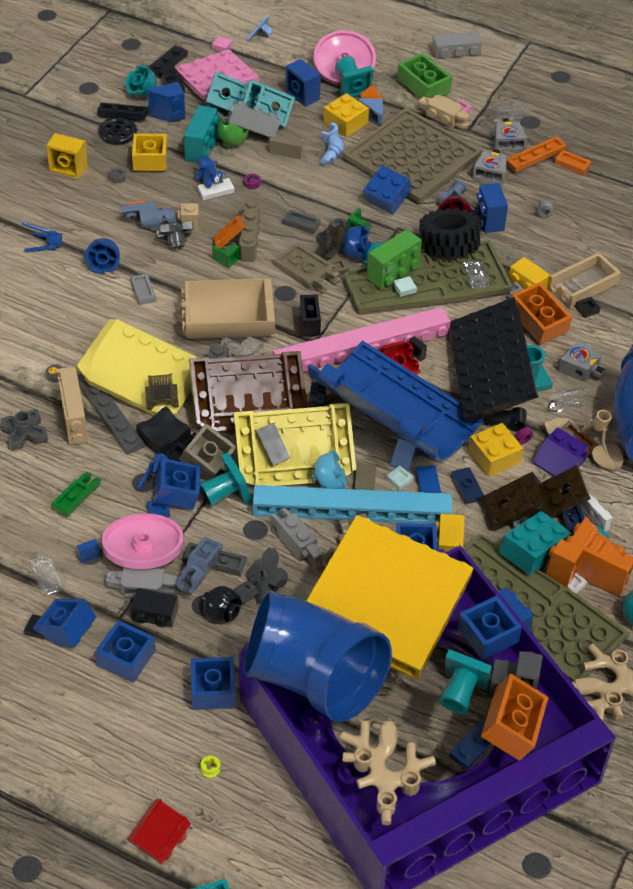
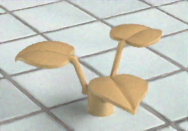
[544,405,623,470]

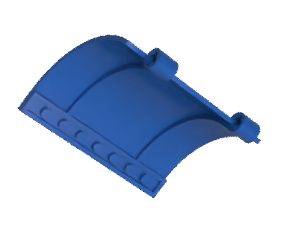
[308,340,484,462]

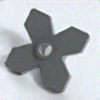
[156,221,194,249]
[1,409,48,450]
[247,547,288,603]

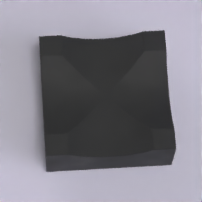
[136,406,191,455]

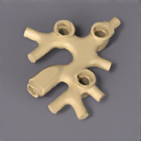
[572,644,633,721]
[340,721,436,825]

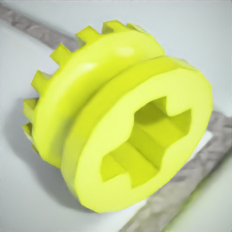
[201,756,221,778]

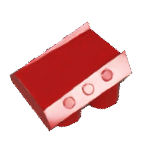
[378,341,421,375]
[127,799,191,865]

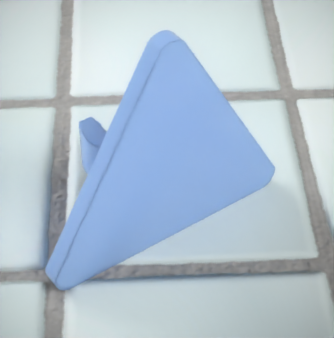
[247,14,273,41]

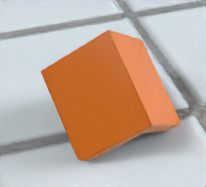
[360,84,384,100]

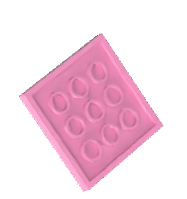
[175,50,259,101]

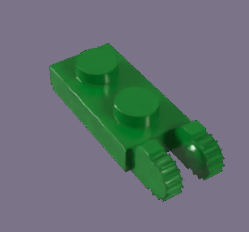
[51,472,101,517]

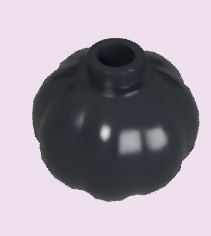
[202,586,240,624]

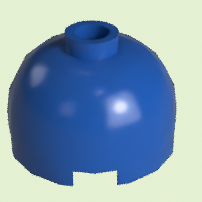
[341,226,372,261]
[84,238,120,274]

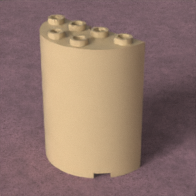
[182,278,275,339]

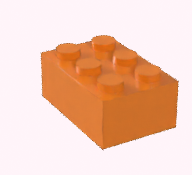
[511,282,573,344]
[481,673,548,761]

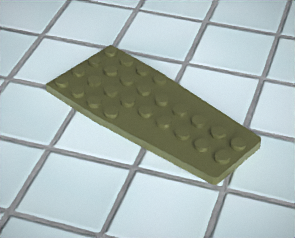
[344,240,513,313]
[463,534,630,682]

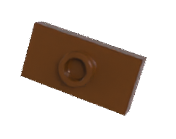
[561,420,598,458]

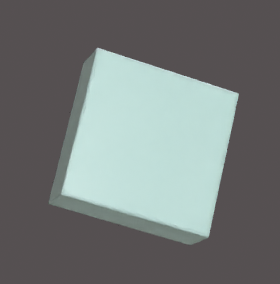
[393,276,417,297]
[386,466,414,491]

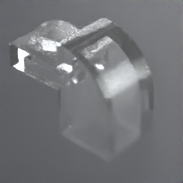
[221,336,264,357]

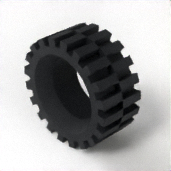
[419,208,481,259]

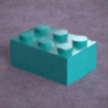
[184,105,220,163]
[499,511,572,575]

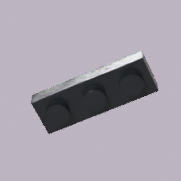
[148,45,188,79]
[97,102,148,121]

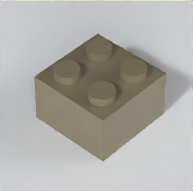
[179,424,237,480]

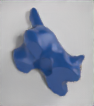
[195,156,225,188]

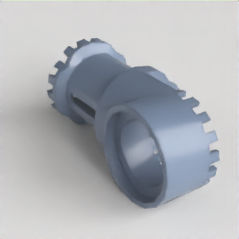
[439,180,467,205]

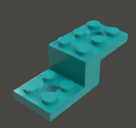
[205,71,295,128]

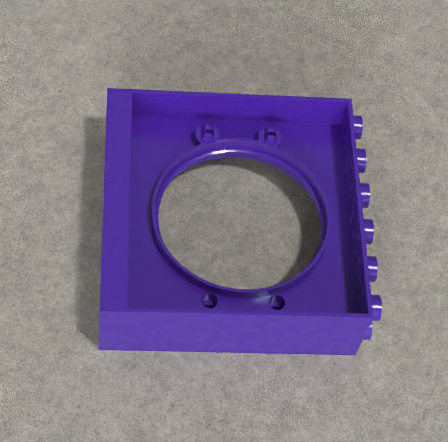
[239,545,616,889]

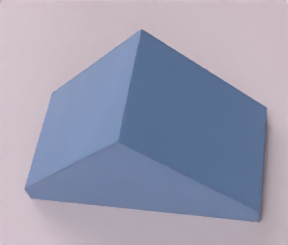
[358,98,383,127]
[390,438,420,471]

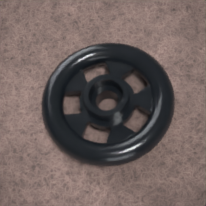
[98,117,137,144]

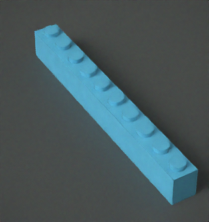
[253,485,452,524]

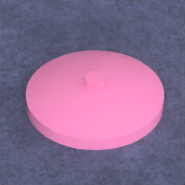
[314,30,376,86]
[102,513,184,569]

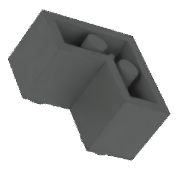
[489,651,543,695]

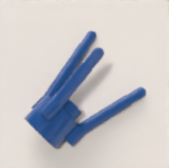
[22,222,62,252]
[136,453,168,490]

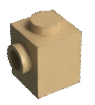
[178,203,199,230]

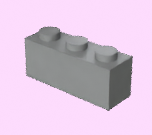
[432,31,482,59]
[227,100,281,137]

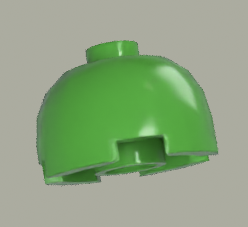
[216,118,249,147]

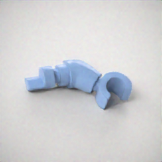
[320,122,344,164]

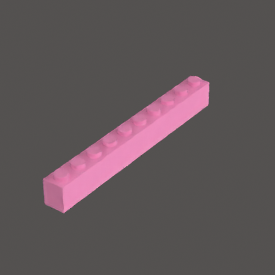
[273,307,451,372]

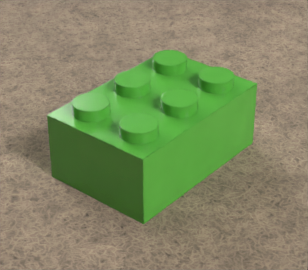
[397,53,452,98]
[367,229,422,289]

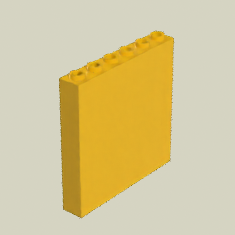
[307,515,473,680]

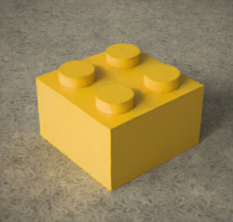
[323,93,369,137]
[46,133,88,178]
[132,134,168,171]
[468,423,524,477]

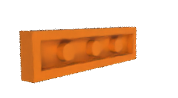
[506,136,567,173]

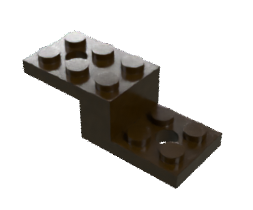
[480,465,591,531]

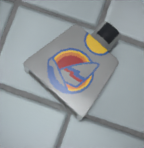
[495,118,527,152]
[473,149,507,185]
[558,339,606,382]

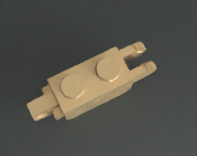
[418,95,470,129]

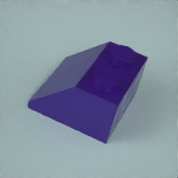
[532,427,589,476]

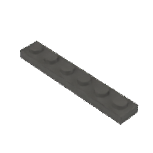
[77,374,144,455]

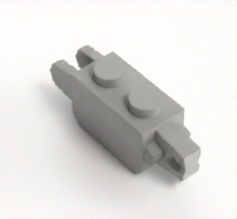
[270,508,321,565]
[106,567,180,599]

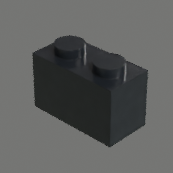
[300,294,321,336]
[131,588,179,628]

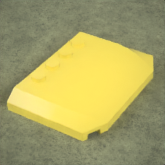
[77,319,198,417]
[234,403,356,486]

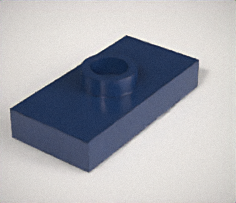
[451,467,484,504]

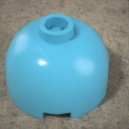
[312,450,347,489]

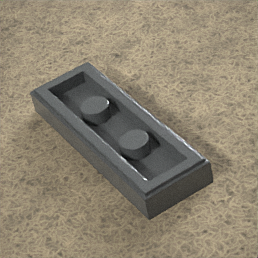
[183,542,247,577]

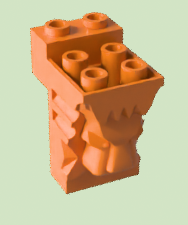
[545,517,633,597]

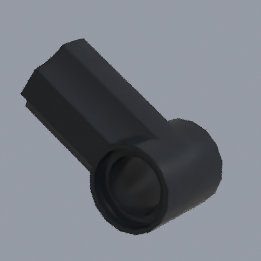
[489,407,527,432]

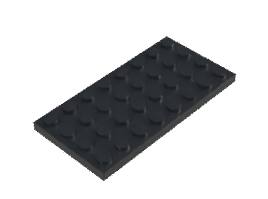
[449,297,539,423]

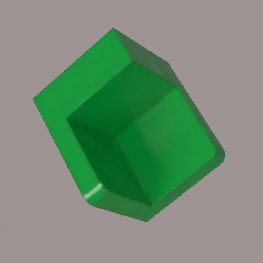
[347,208,372,230]
[212,244,240,269]

